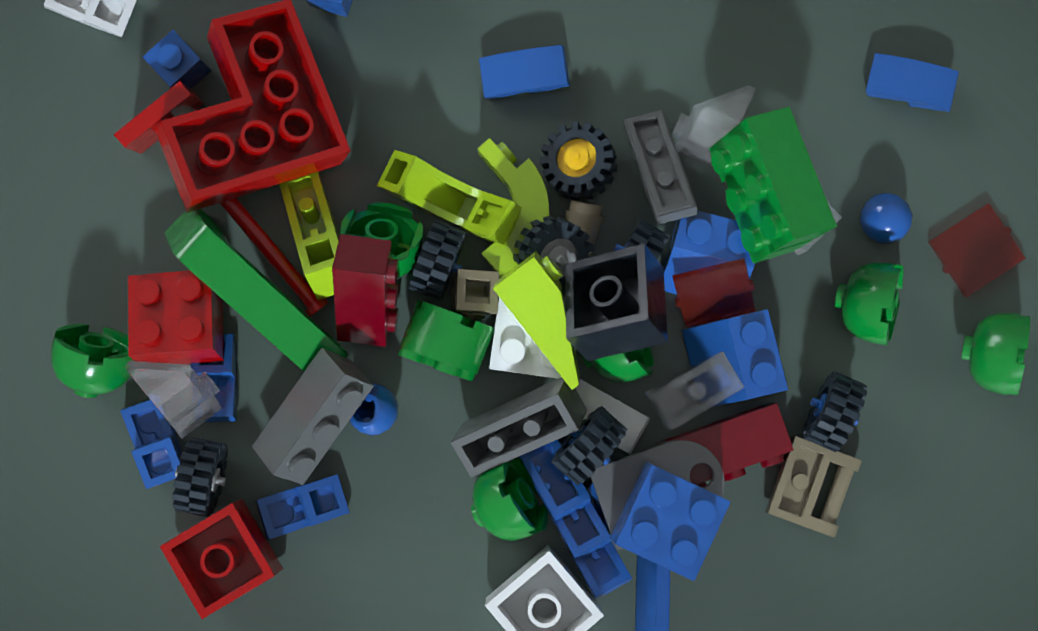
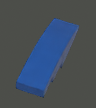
[519,440,632,600]

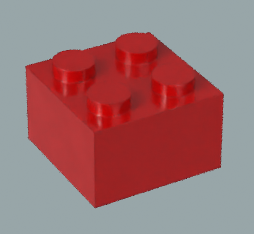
[128,270,224,368]
[159,499,284,619]

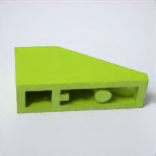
[279,172,340,300]
[493,251,580,390]

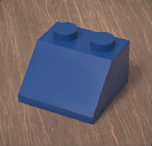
[664,210,755,310]
[681,309,788,409]

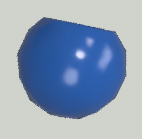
[860,193,913,244]
[349,383,399,436]

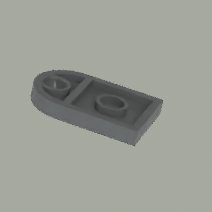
[591,440,724,551]

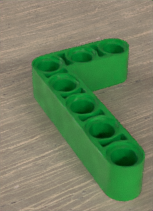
[164,209,349,372]

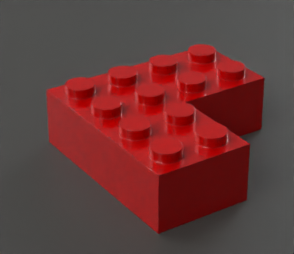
[157,0,351,213]

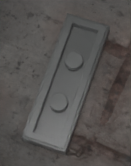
[623,110,697,225]

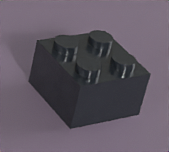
[565,243,668,361]

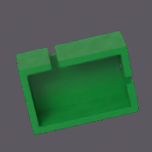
[709,106,837,264]

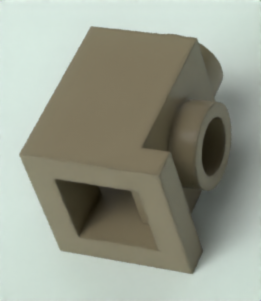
[450,269,499,320]

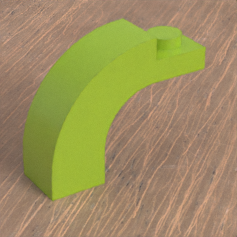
[477,138,549,278]
[377,150,522,245]

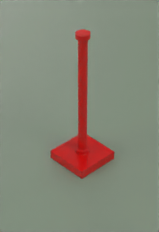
[113,81,328,317]

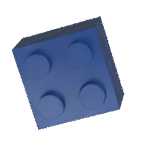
[610,461,731,581]

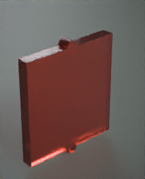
[928,203,1026,297]
[672,258,756,328]

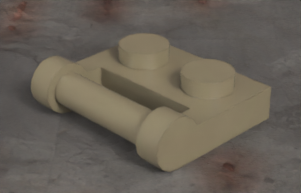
[765,435,862,538]

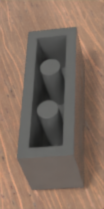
[252,348,374,485]
[450,377,587,477]

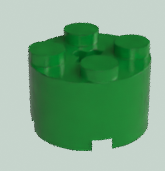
[398,300,495,382]

